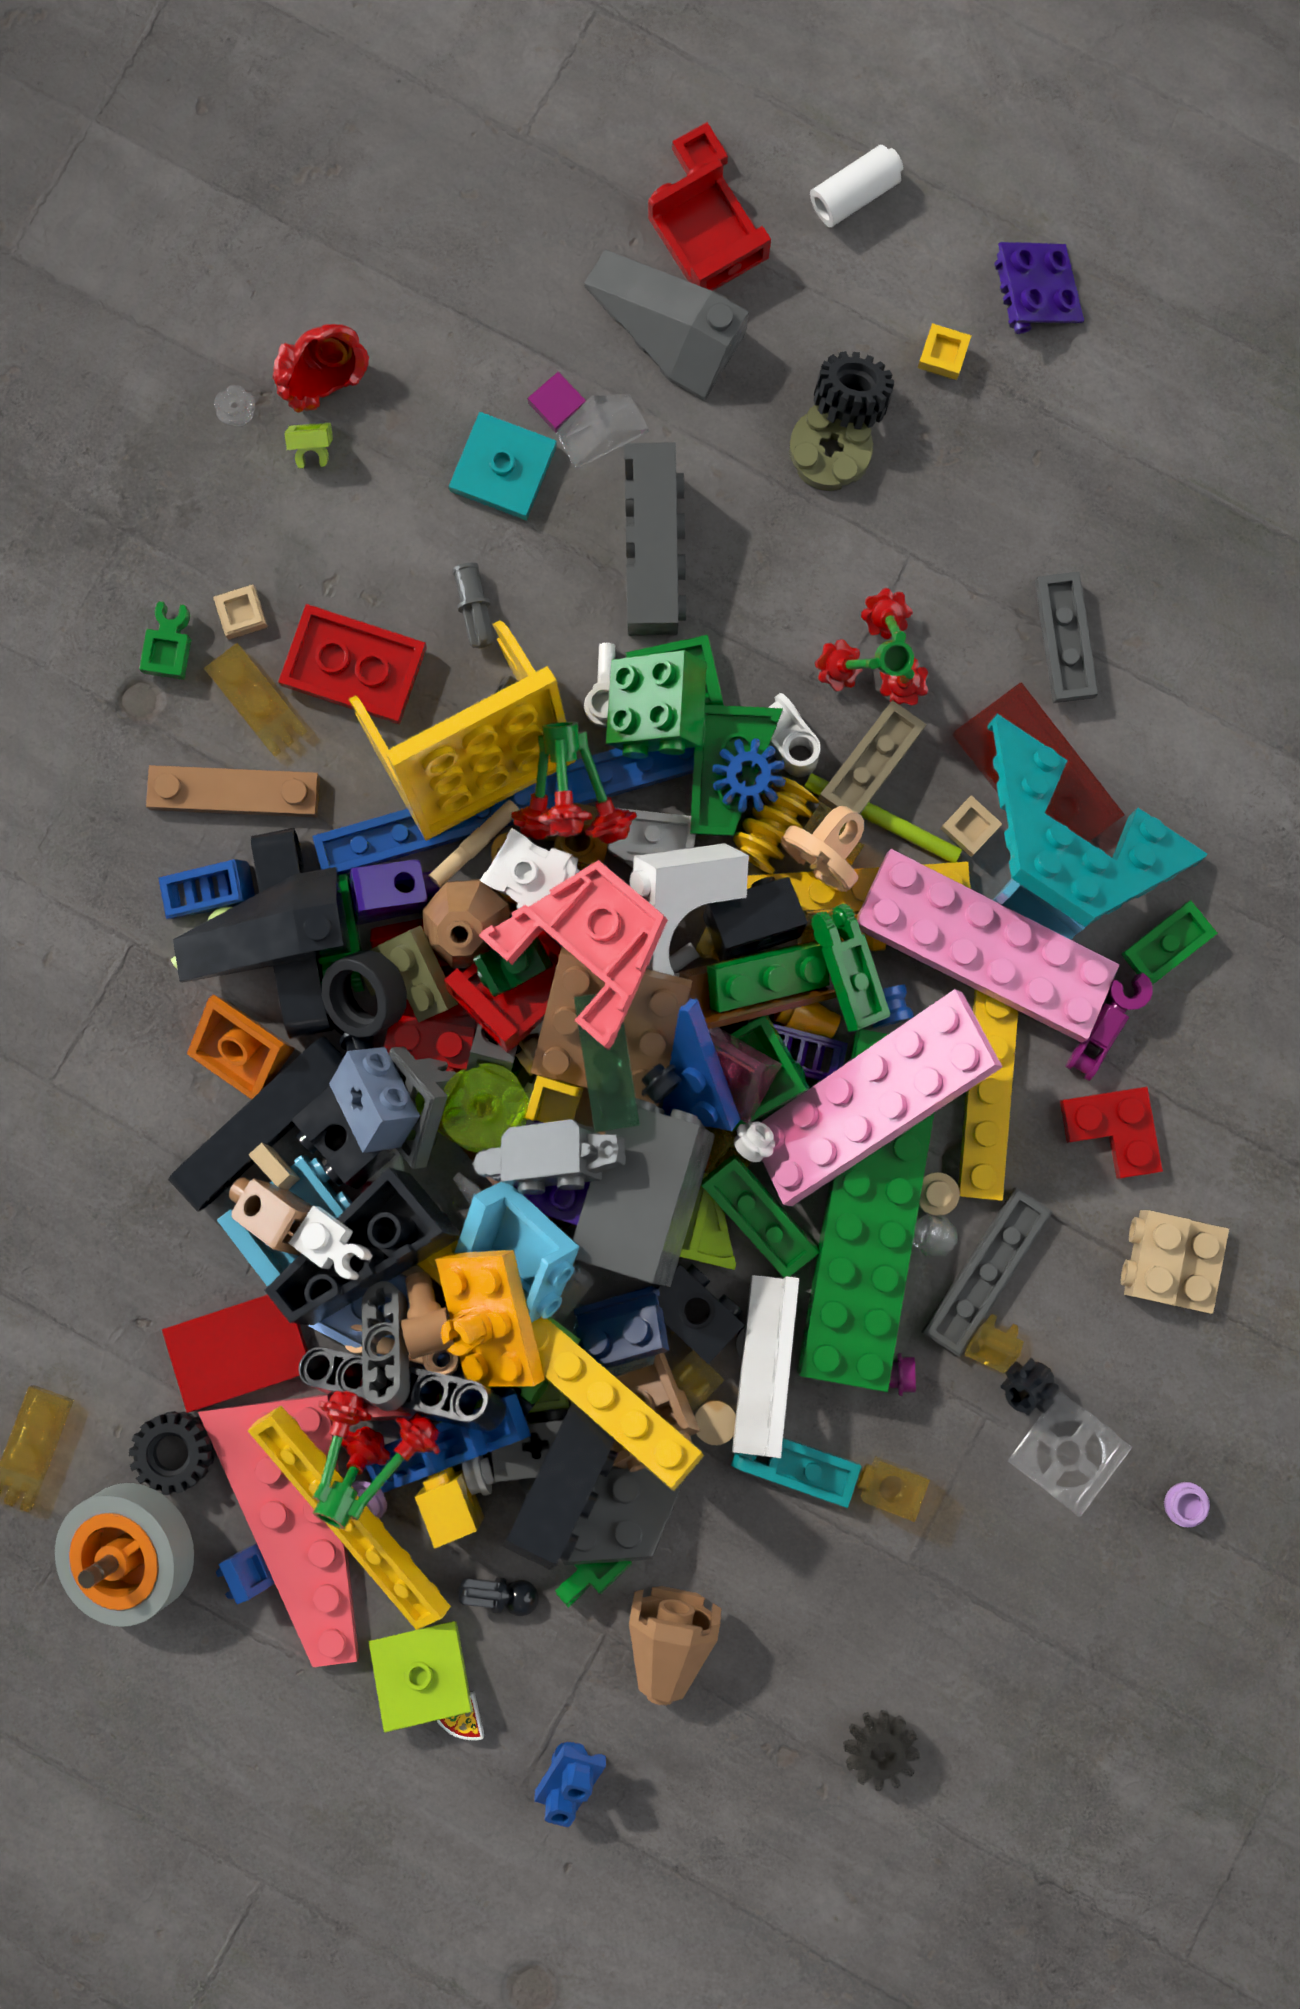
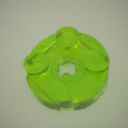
[442,1063,530,1153]

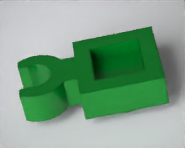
[139,601,192,680]

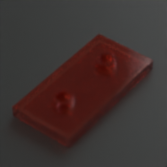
[952,682,1125,842]

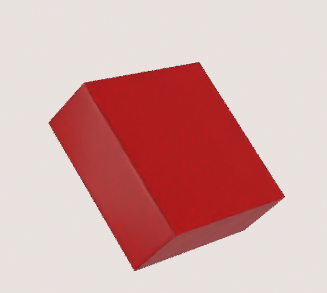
[672,122,728,174]

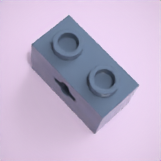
[329,1047,420,1153]

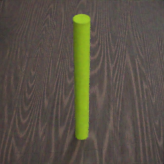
[804,773,962,863]

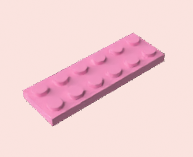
[857,849,1120,1043]
[761,989,1002,1206]

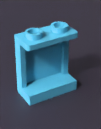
[217,1155,353,1287]
[455,1182,579,1323]

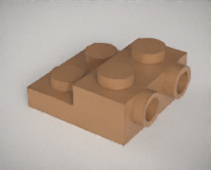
[609,1353,700,1472]

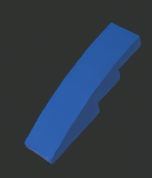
[366,1393,531,1493]

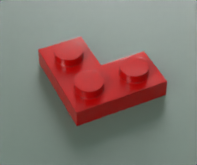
[1060,1087,1163,1179]

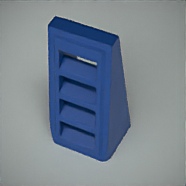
[158,859,255,919]

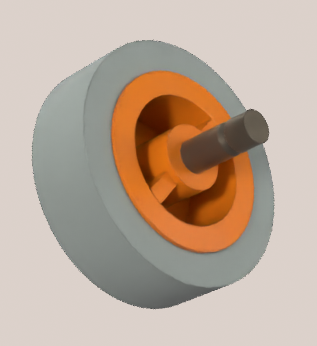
[55,1483,194,1627]

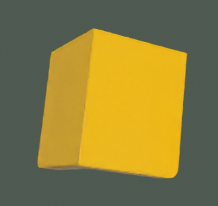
[525,1076,584,1123]

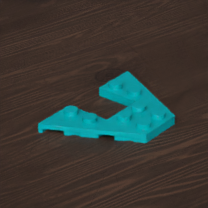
[987,714,1207,927]

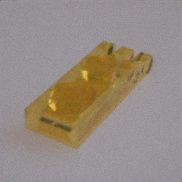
[204,643,308,757]
[0,1385,74,1513]

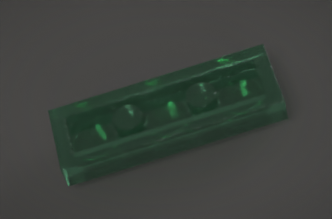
[574,993,640,1132]

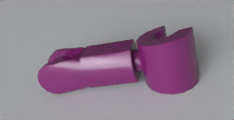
[1065,973,1153,1081]

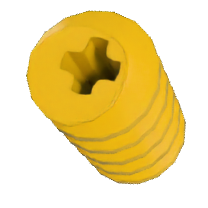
[733,776,819,874]

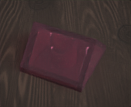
[708,1027,782,1124]

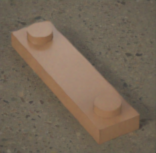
[146,765,320,818]

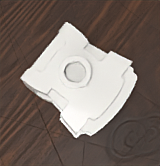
[480,828,580,909]

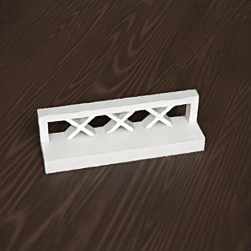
[732,1275,799,1458]

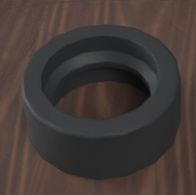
[322,950,407,1038]

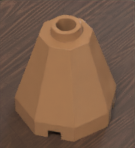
[422,879,511,969]
[629,1586,721,1705]

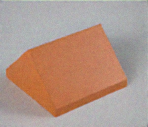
[187,994,295,1099]

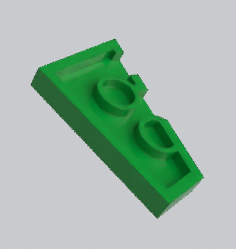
[690,705,783,837]

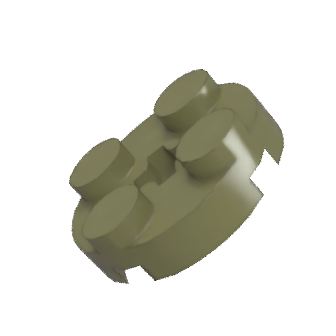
[789,405,873,491]

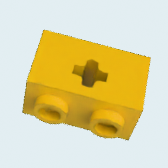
[415,1467,484,1548]

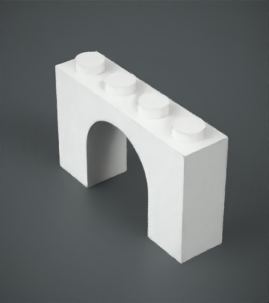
[630,843,749,977]

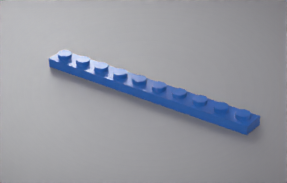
[312,747,695,875]

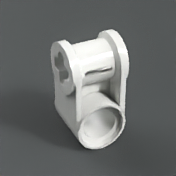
[768,693,820,777]

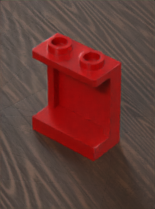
[648,159,771,291]
[444,930,561,1053]

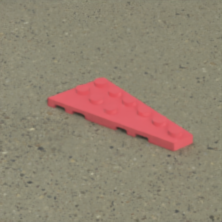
[198,1394,359,1667]

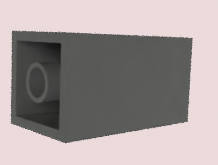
[573,1097,715,1287]

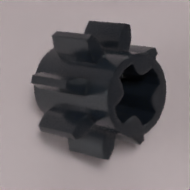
[1000,1358,1059,1416]

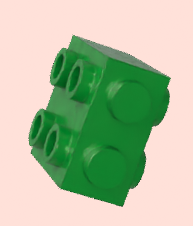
[606,650,707,759]

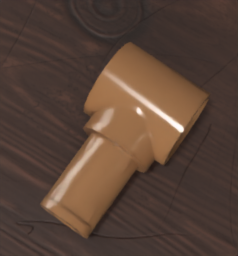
[401,1272,456,1359]

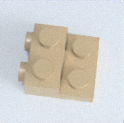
[1121,1210,1229,1314]

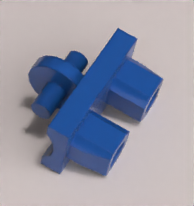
[534,1742,606,1827]

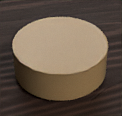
[694,1400,736,1445]

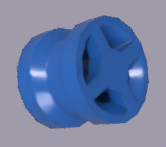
[872,984,914,1029]

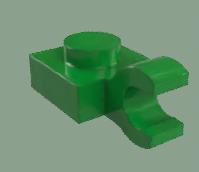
[555,1561,632,1608]

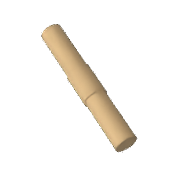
[429,800,519,888]

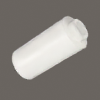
[810,145,903,228]

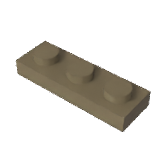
[818,700,927,814]

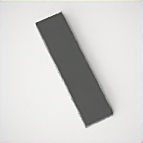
[922,1188,1053,1357]

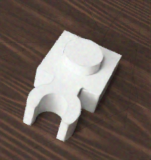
[289,1206,372,1280]

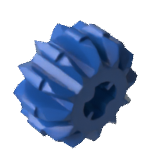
[712,738,786,813]

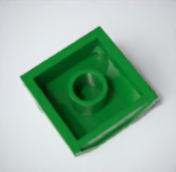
[714,1015,810,1132]

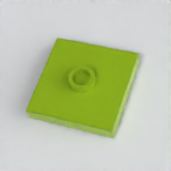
[369,1621,473,1733]

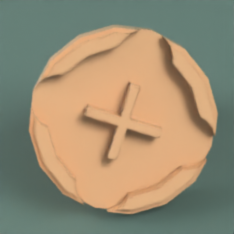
[781,806,864,892]

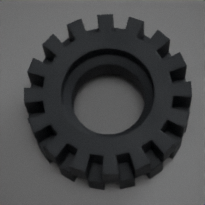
[813,351,895,429]
[129,1411,215,1495]

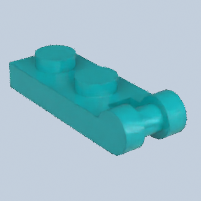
[731,1437,862,1508]

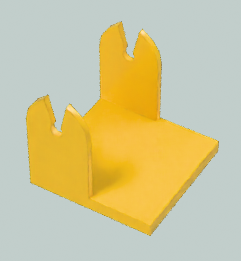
[349,620,576,841]

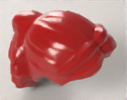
[272,324,369,413]

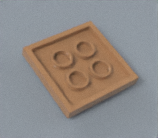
[530,947,692,1106]

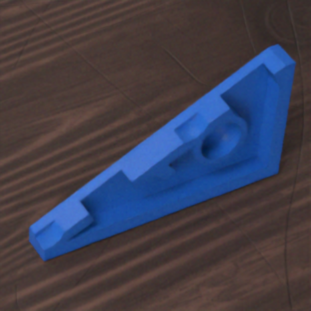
[662,999,740,1131]

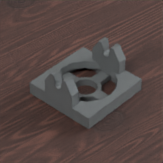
[389,1046,457,1169]

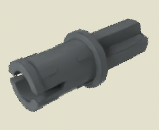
[452,562,494,649]

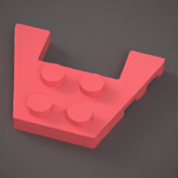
[479,860,668,1050]

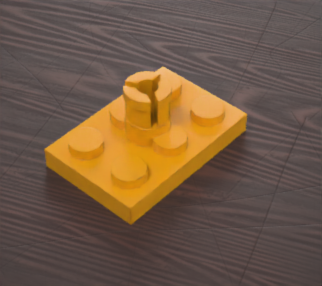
[435,1250,545,1386]

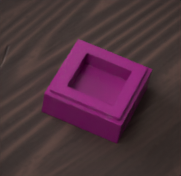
[528,371,586,433]

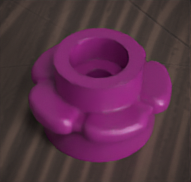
[889,1353,916,1396]

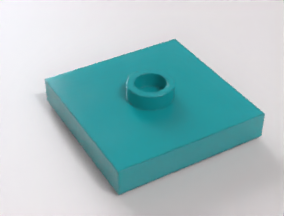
[448,411,557,521]

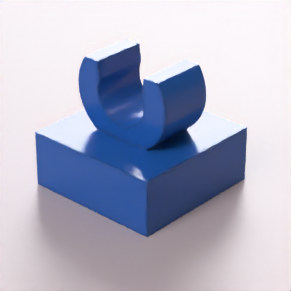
[216,1543,275,1605]

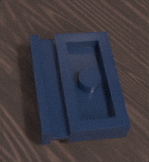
[573,1286,669,1369]

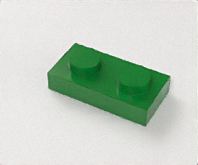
[1121,900,1218,985]

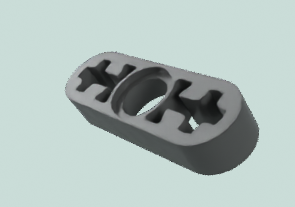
[362,1281,410,1411]

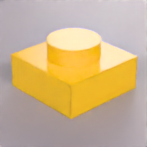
[918,323,972,380]

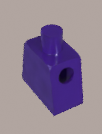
[349,860,441,925]

